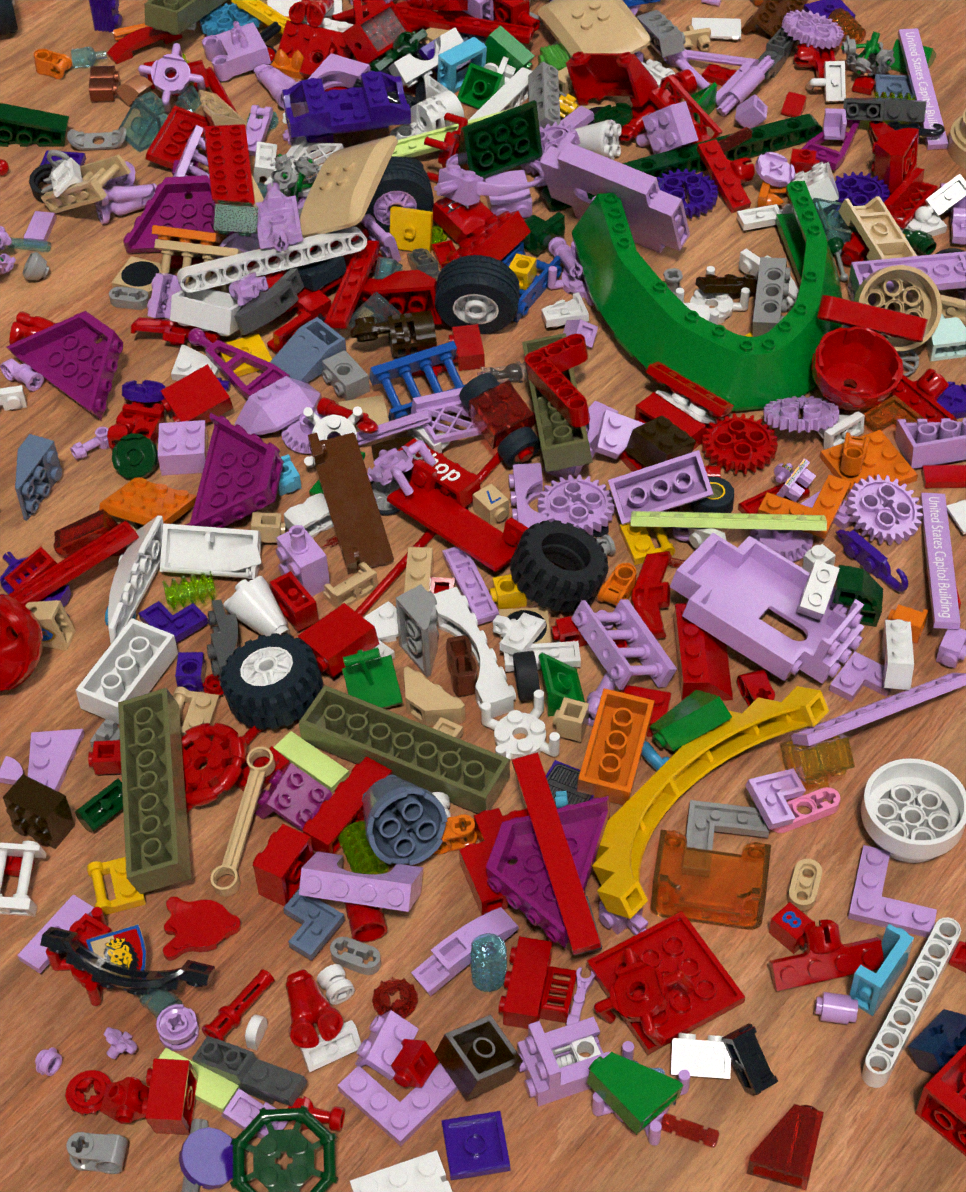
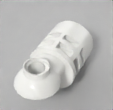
[390,90,464,140]

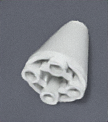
[575,120,622,160]
[223,576,290,637]

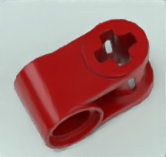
[737,670,775,707]

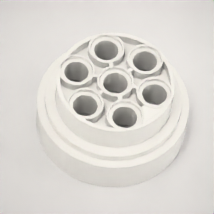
[861,758,966,863]

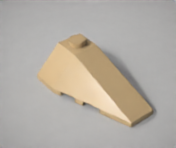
[198,90,247,126]

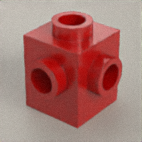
[100,1077,149,1124]

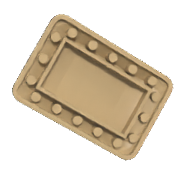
[538,0,651,58]
[299,135,398,238]

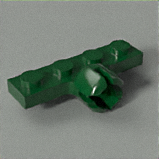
[370,29,428,72]

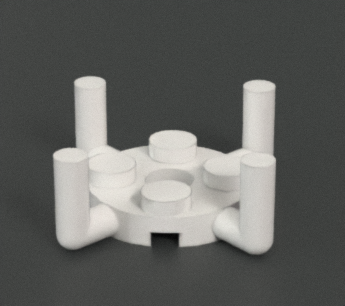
[675,266,750,325]
[303,406,364,468]
[481,690,560,760]

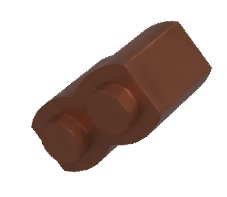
[89,66,120,101]
[446,635,477,696]

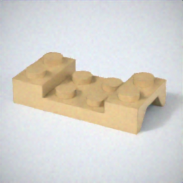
[838,196,917,261]

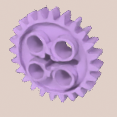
[782,10,844,49]
[520,122,581,175]
[764,395,839,433]
[538,475,615,535]
[845,475,923,545]

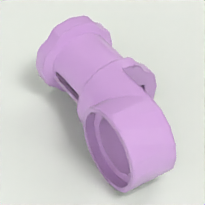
[0,358,44,391]

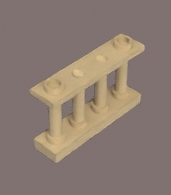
[41,154,131,213]
[149,239,244,293]

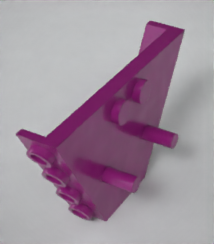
[123,175,250,253]
[7,311,123,420]
[186,413,284,528]
[486,796,610,948]

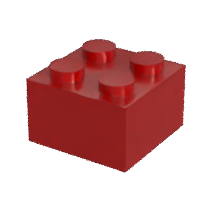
[253,824,313,906]
[142,1058,198,1135]

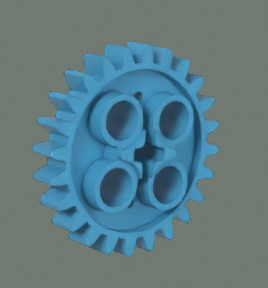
[200,2,261,36]

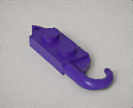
[836,529,909,592]

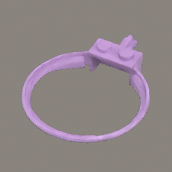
[434,154,545,206]

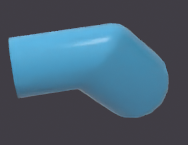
[642,741,670,772]

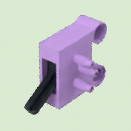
[202,21,281,81]

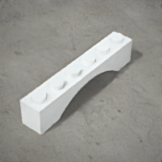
[434,587,516,718]

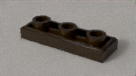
[695,274,758,293]

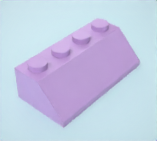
[608,450,714,525]

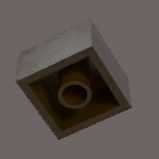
[625,416,696,467]
[3,774,75,849]
[434,1015,523,1101]

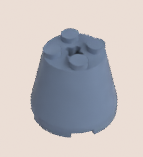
[362,775,448,865]

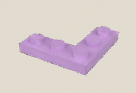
[848,845,937,938]
[338,1063,459,1147]

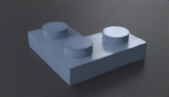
[283,890,345,961]

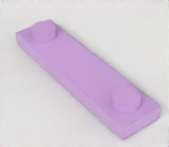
[442,547,499,625]

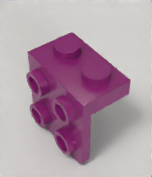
[254,763,332,832]

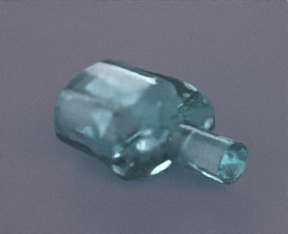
[71,46,107,68]
[139,988,182,1019]

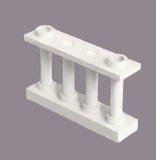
[0,841,46,917]

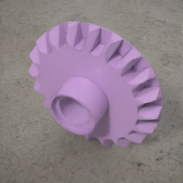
[281,409,340,454]
[750,529,813,562]

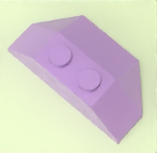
[234,376,321,435]

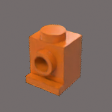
[887,604,929,643]

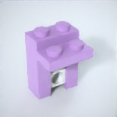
[517,1017,610,1107]

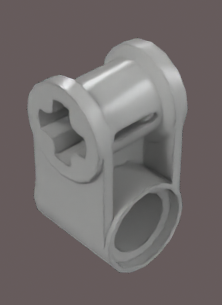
[66,1132,128,1174]

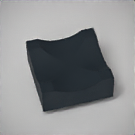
[286,246,347,291]

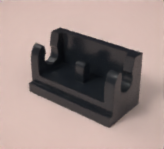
[722,1023,778,1095]

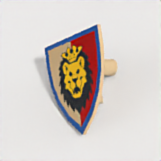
[86,924,147,990]

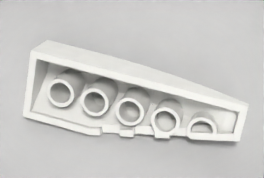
[108,516,163,644]

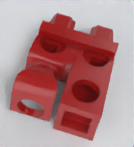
[107,401,165,449]

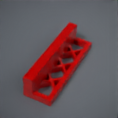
[648,75,723,145]
[884,167,938,228]

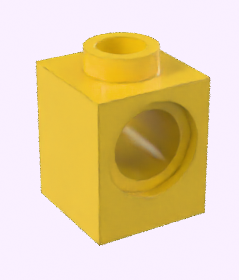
[509,253,537,290]
[489,574,527,611]

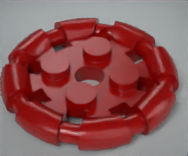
[181,723,246,807]

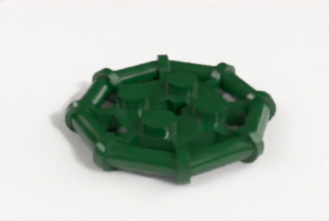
[230,1105,338,1192]

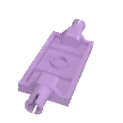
[254,183,303,251]

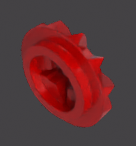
[65,1070,112,1116]

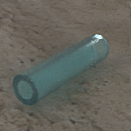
[8,237,51,252]

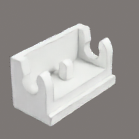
[253,141,277,185]

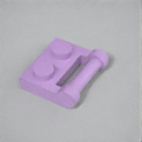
[361,214,401,264]

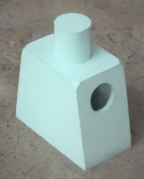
[926,314,966,362]

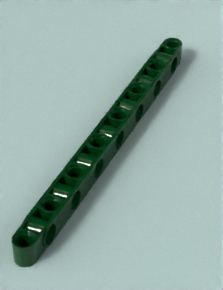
[541,114,823,211]

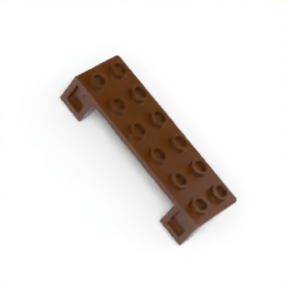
[741,0,808,37]
[308,432,394,574]

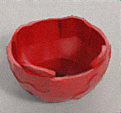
[812,326,903,410]
[0,594,43,691]

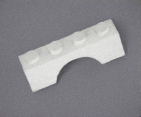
[388,28,464,88]

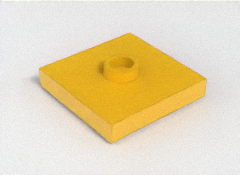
[390,206,433,252]
[219,333,272,377]

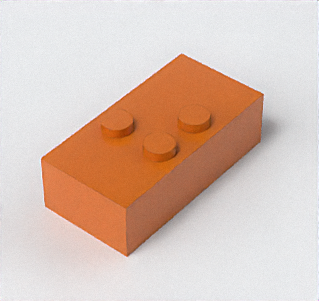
[577,688,654,805]

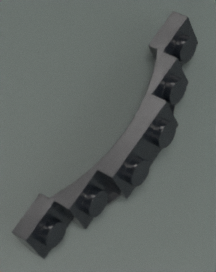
[40,927,215,995]

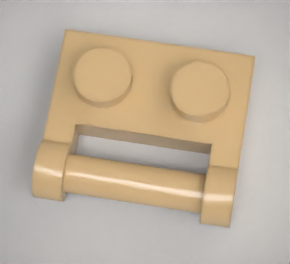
[173,687,220,737]

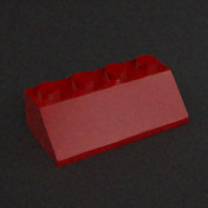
[674,603,733,701]

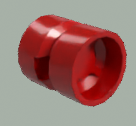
[660,69,697,95]
[344,902,387,942]

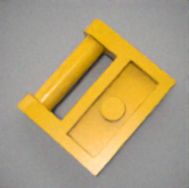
[619,523,676,565]
[87,857,146,915]

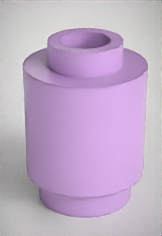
[814,992,858,1025]

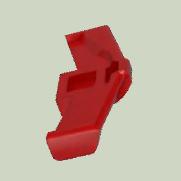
[131,317,222,345]
[631,551,672,639]

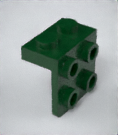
[521,212,565,255]

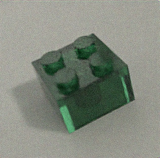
[211,199,259,237]

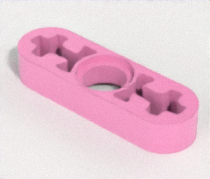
[771,787,840,833]

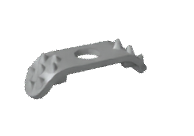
[67,127,126,150]

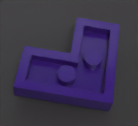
[139,601,208,643]

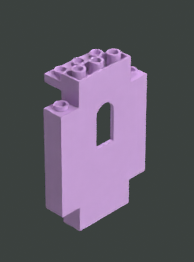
[540,132,690,253]
[670,533,864,684]

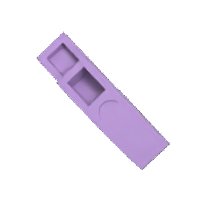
[411,907,519,997]

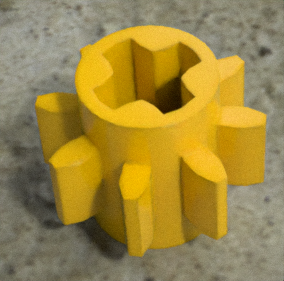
[559,94,579,119]

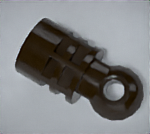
[349,310,437,358]

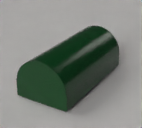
[75,778,123,833]

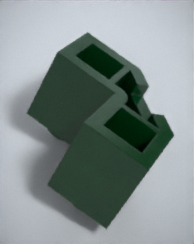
[832,565,883,627]

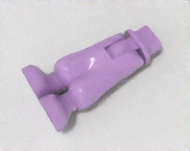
[254,64,300,108]
[95,183,157,224]

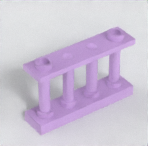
[173,125,210,179]
[571,599,677,690]

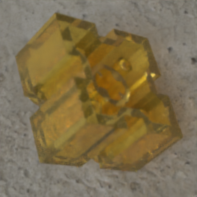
[779,734,855,789]

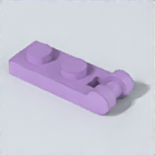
[246,105,273,156]

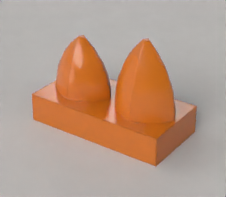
[270,49,305,80]
[757,180,787,208]

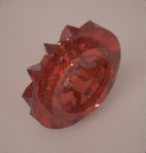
[372,976,418,1018]

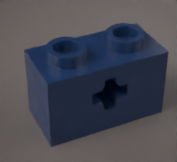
[908,1009,966,1074]

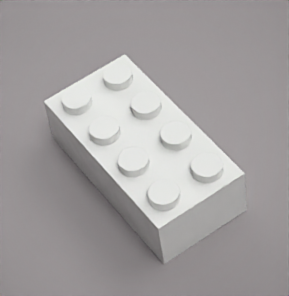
[76,618,178,724]

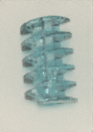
[470,933,507,992]

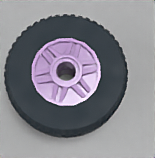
[360,156,434,233]

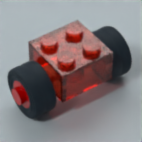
[459,373,541,468]

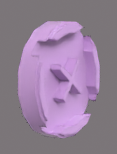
[755,152,795,187]

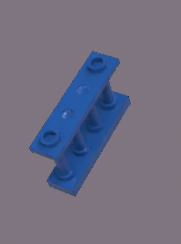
[501,242,562,323]
[369,341,466,421]

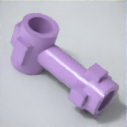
[70,427,109,460]

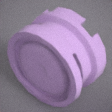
[156,1004,199,1051]

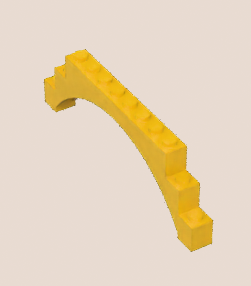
[592,686,829,919]

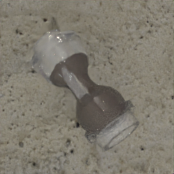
[477,361,528,384]

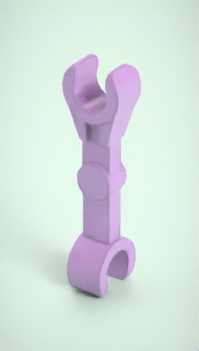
[566,967,595,1026]

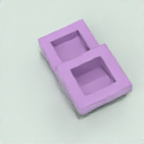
[221,1089,288,1139]

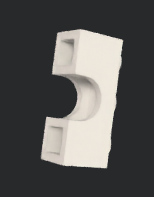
[881,619,914,690]

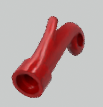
[317,397,379,434]

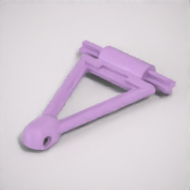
[663,48,775,117]

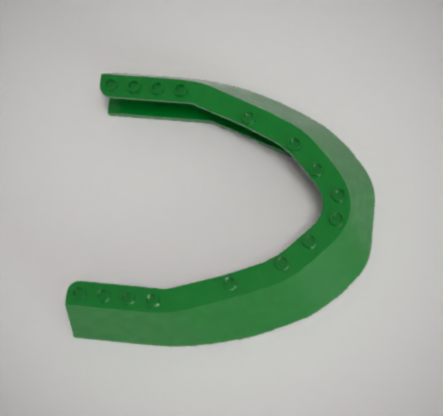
[572,181,843,411]

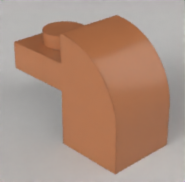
[116,75,162,116]

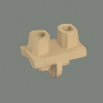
[683,25,711,52]

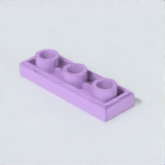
[17,895,94,974]

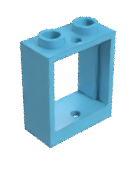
[437,37,487,93]

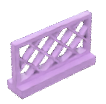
[411,388,517,444]

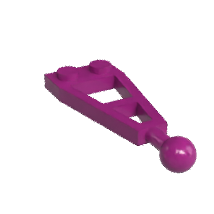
[802,119,860,171]
[188,328,290,399]

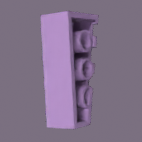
[895,418,966,469]

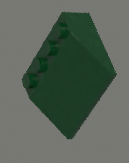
[457,100,543,179]

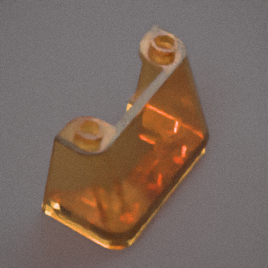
[650,830,771,930]

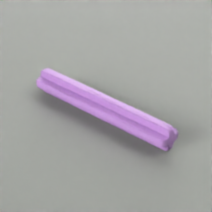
[357,410,432,446]

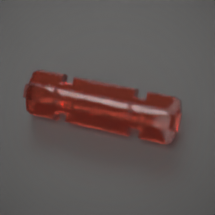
[718,127,752,152]
[661,1113,719,1148]

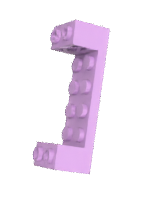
[847,251,966,306]

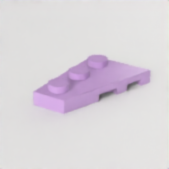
[28,729,85,792]

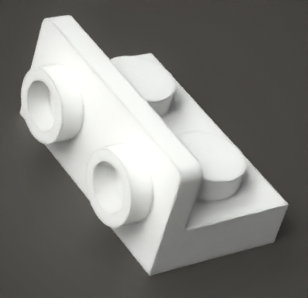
[671,1033,731,1079]

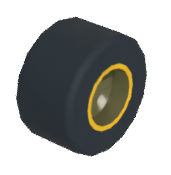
[691,477,734,513]

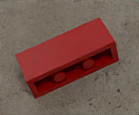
[635,392,706,450]
[499,936,552,1029]

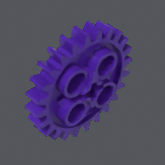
[657,168,718,218]
[823,172,890,222]

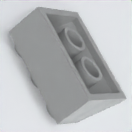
[396,584,439,677]

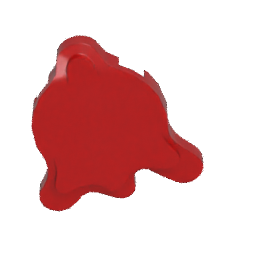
[163,896,241,961]

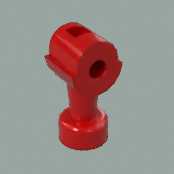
[288,1096,345,1132]

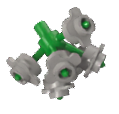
[841,31,895,76]
[270,154,320,201]

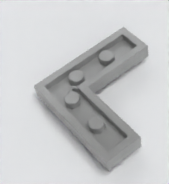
[682,800,769,877]

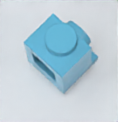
[277,454,301,496]

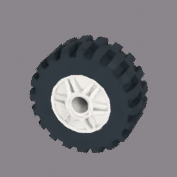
[220,633,323,730]

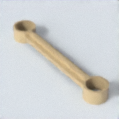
[210,747,275,897]

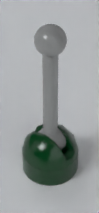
[828,237,848,282]

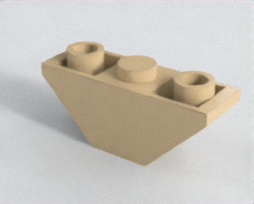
[404,666,465,726]

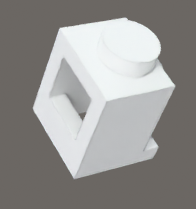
[801,544,836,573]

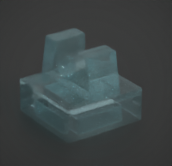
[175,85,201,112]

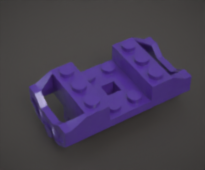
[282,71,411,139]

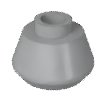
[22,252,49,280]

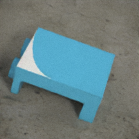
[850,924,914,1016]

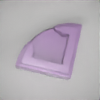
[0,756,24,785]

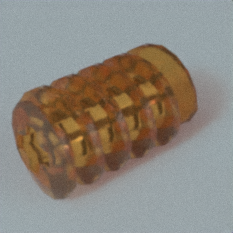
[828,8,866,44]

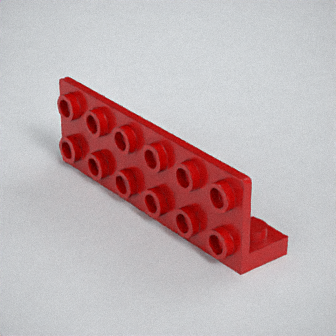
[204,124,255,232]
[387,459,528,572]

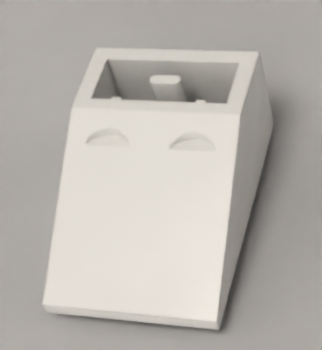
[792,162,839,210]

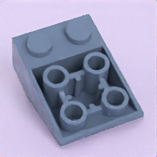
[270,317,346,383]
[15,434,62,521]

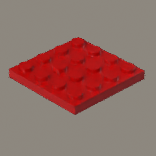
[587,911,745,1055]

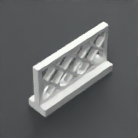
[264,137,344,197]

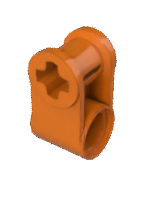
[33,49,72,79]
[840,432,870,476]
[598,563,636,606]
[433,814,478,855]

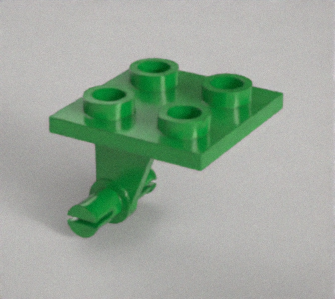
[342,647,403,709]

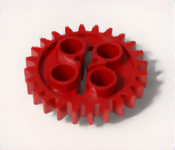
[702,413,778,474]

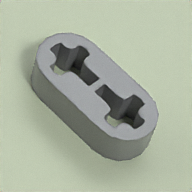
[109,287,149,310]
[330,937,381,975]

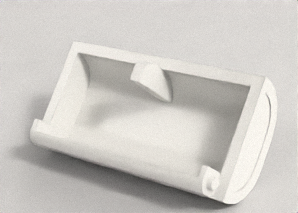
[160,524,261,579]

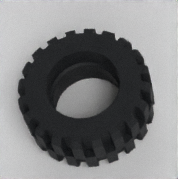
[510,520,609,613]

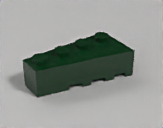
[0,103,69,147]

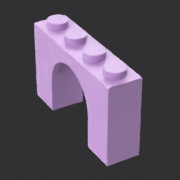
[291,53,371,117]
[299,852,424,912]

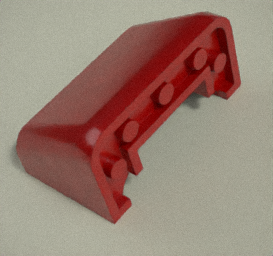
[566,52,659,107]

